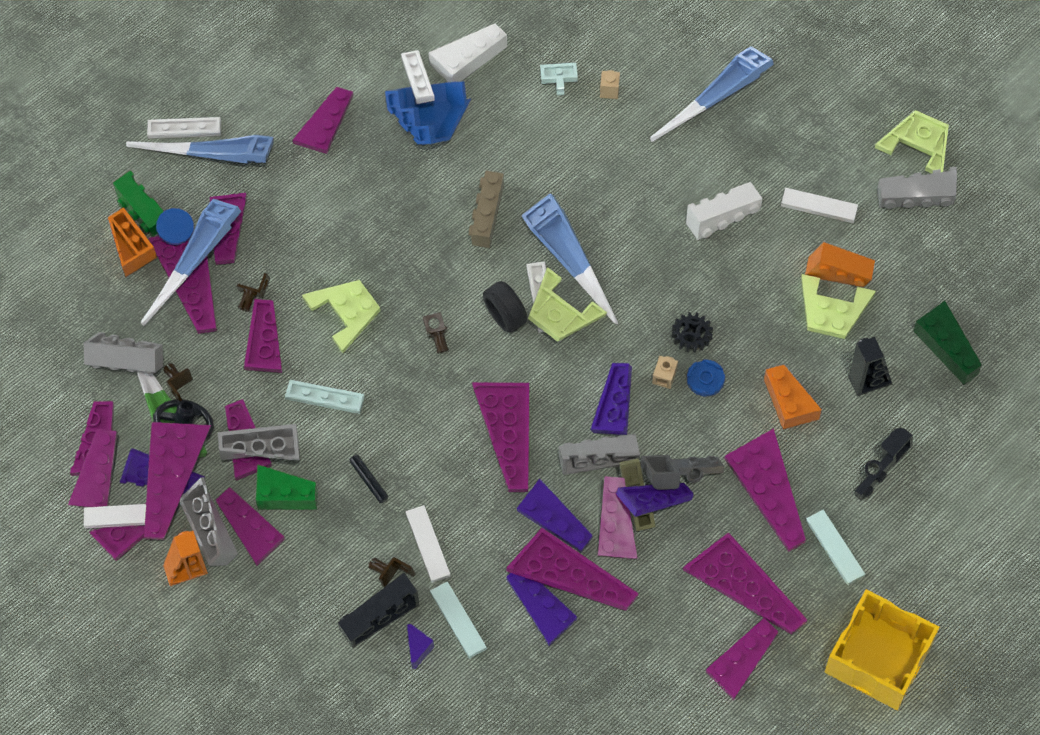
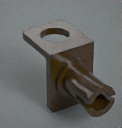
[236,273,270,312]
[423,312,449,353]
[163,363,193,401]
[368,557,416,587]

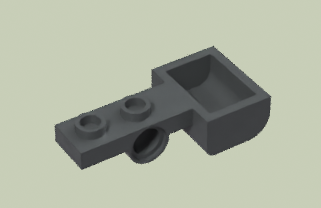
[640,455,724,490]

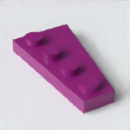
[292,87,354,154]
[244,299,282,373]
[68,429,118,507]
[216,487,285,566]

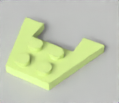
[875,110,949,174]
[528,267,607,341]
[801,274,876,339]
[302,280,380,353]

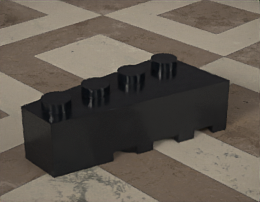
[848,337,893,397]
[338,573,419,648]

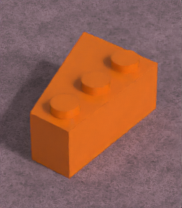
[108,207,157,277]
[805,242,875,287]
[764,365,822,430]
[163,531,208,586]

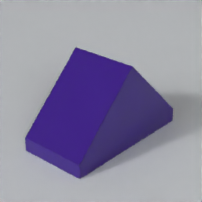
[407,624,434,669]

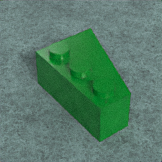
[113,170,164,237]
[256,465,318,510]

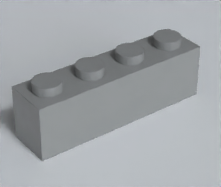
[877,167,957,209]
[83,332,163,374]
[218,424,300,461]
[559,433,640,475]
[180,477,238,566]

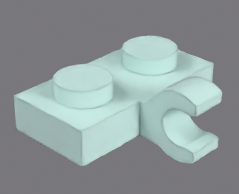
[540,63,578,95]

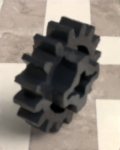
[672,312,713,353]

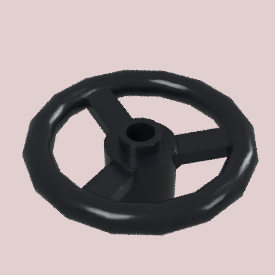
[153,399,214,440]

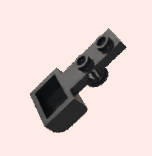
[855,428,913,500]

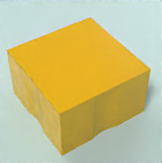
[824,589,940,711]

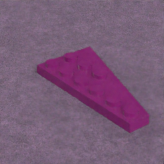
[148,236,217,334]
[472,382,530,492]
[144,422,211,540]
[724,428,806,552]
[506,528,639,611]
[683,532,807,635]

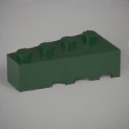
[913,300,982,385]

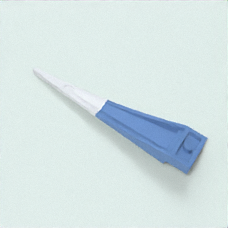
[650,46,774,142]
[126,135,273,163]
[521,193,618,324]
[141,199,241,326]

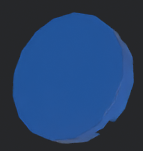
[156,208,194,245]
[687,359,725,397]

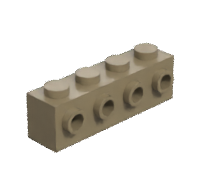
[468,171,504,248]

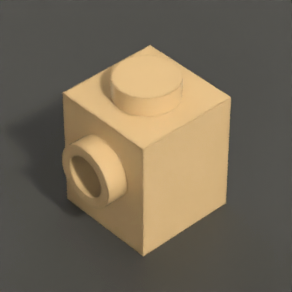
[600,70,620,99]
[652,356,678,389]

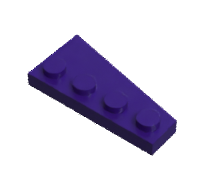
[590,363,632,435]
[120,448,205,494]
[517,479,593,553]
[616,483,694,517]
[506,573,577,646]

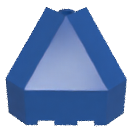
[385,81,472,144]

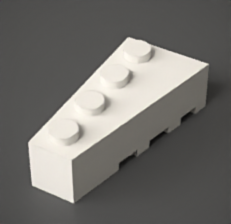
[429,24,507,82]
[686,182,762,240]

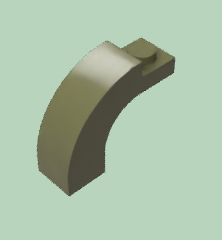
[619,458,656,531]

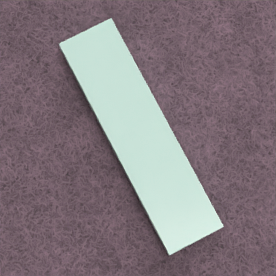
[285,380,365,414]
[806,510,865,585]
[430,581,487,659]

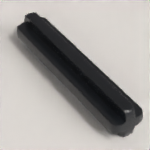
[349,454,388,503]

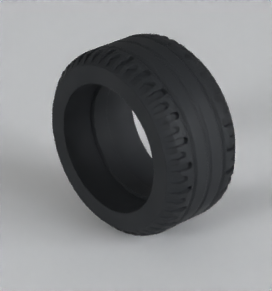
[483,281,528,332]

